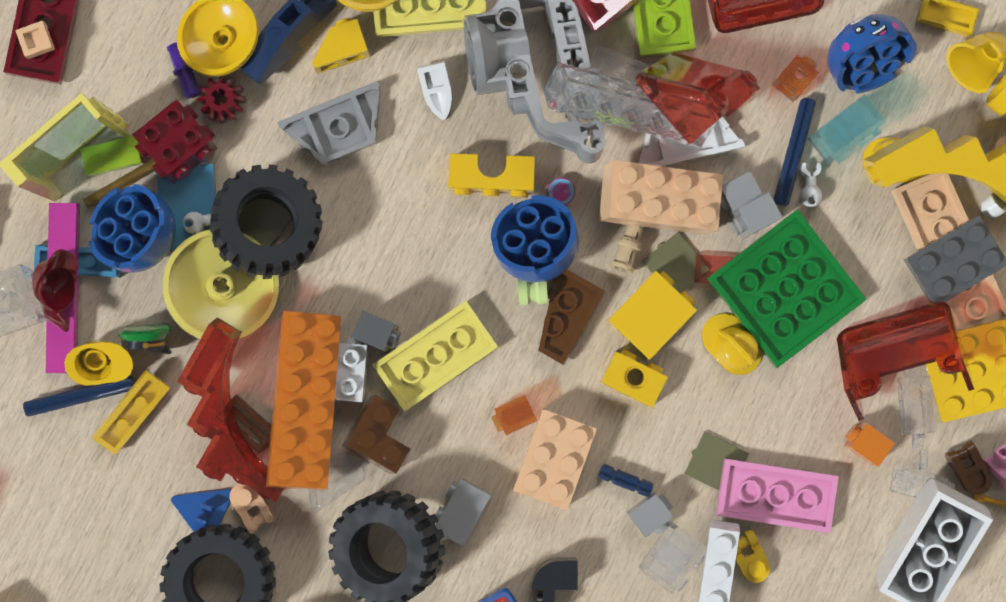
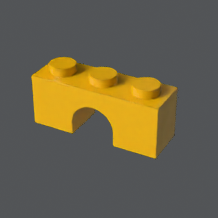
[448,153,535,198]

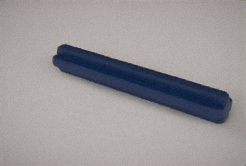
[774,98,816,207]
[23,375,135,417]

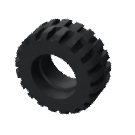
[210,164,323,279]
[328,490,445,602]
[159,524,276,602]

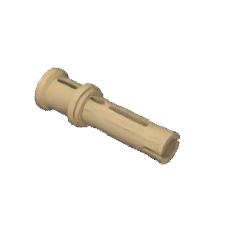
[609,225,644,274]

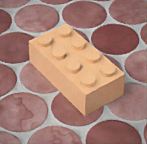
[599,160,723,235]

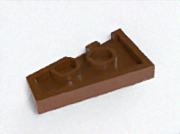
[538,270,606,365]

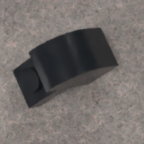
[531,557,578,602]

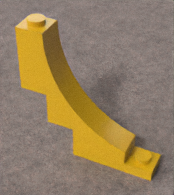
[864,126,1006,205]

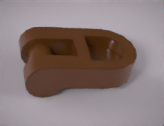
[945,440,992,495]

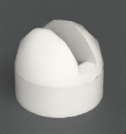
[981,194,1006,219]

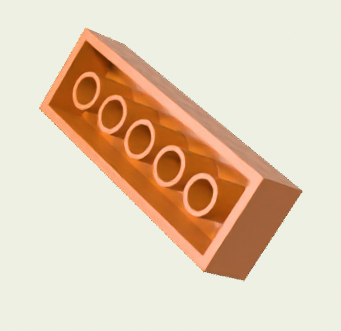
[266,311,341,491]

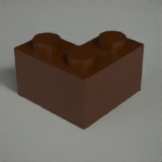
[342,395,410,474]

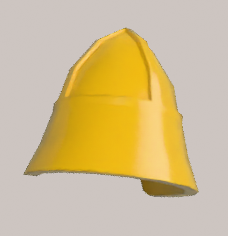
[946,32,1006,94]

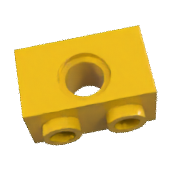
[600,349,668,408]

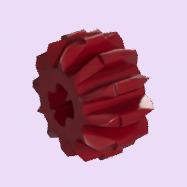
[197,76,247,124]

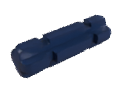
[598,464,653,497]

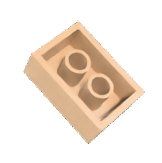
[513,409,597,511]

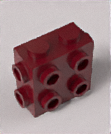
[132,99,218,184]

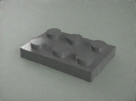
[903,215,1006,308]

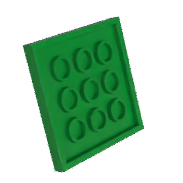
[706,209,867,368]

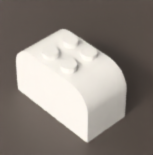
[876,479,993,602]

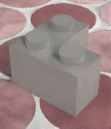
[720,171,783,240]

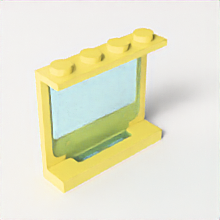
[0,93,131,202]

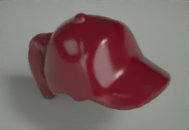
[32,249,77,332]

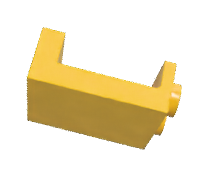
[607,271,697,360]

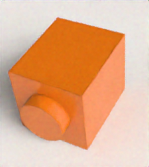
[844,422,895,467]

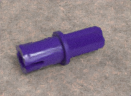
[167,42,200,99]

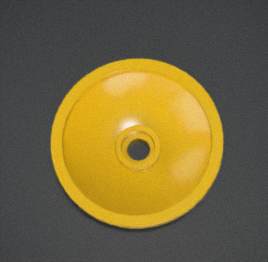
[177,0,259,76]

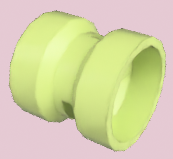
[517,279,548,306]

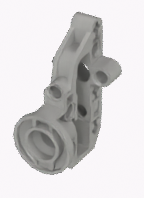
[463,0,605,164]

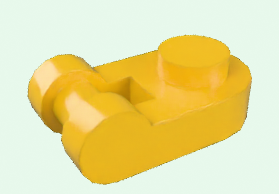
[735,529,770,583]

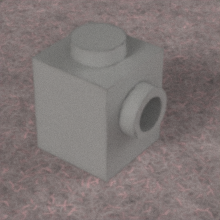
[627,492,673,537]

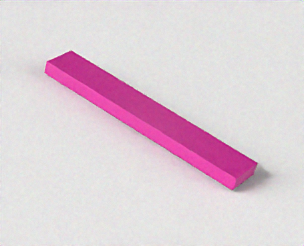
[45,203,80,374]

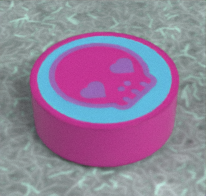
[547,177,575,206]

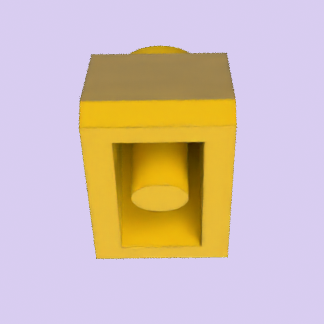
[312,18,370,74]

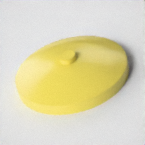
[163,230,279,343]

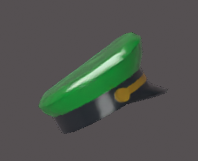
[118,323,172,354]

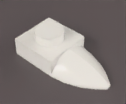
[417,61,452,120]

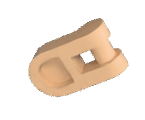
[230,481,277,535]

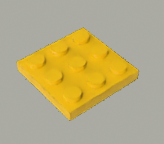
[919,318,1006,423]

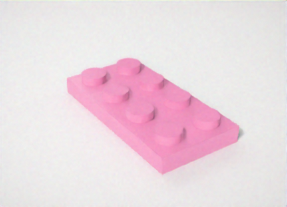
[716,458,839,533]

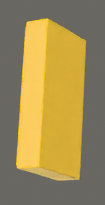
[916,0,979,37]

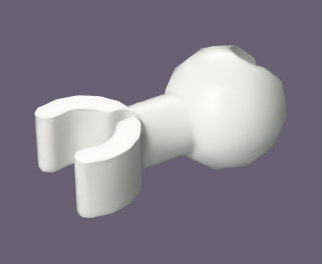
[800,163,822,207]
[183,212,211,234]

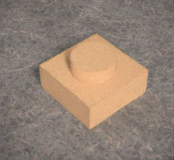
[15,21,55,59]

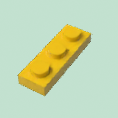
[92,369,170,455]

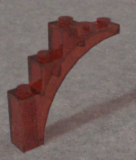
[177,317,285,502]

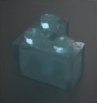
[807,94,886,165]

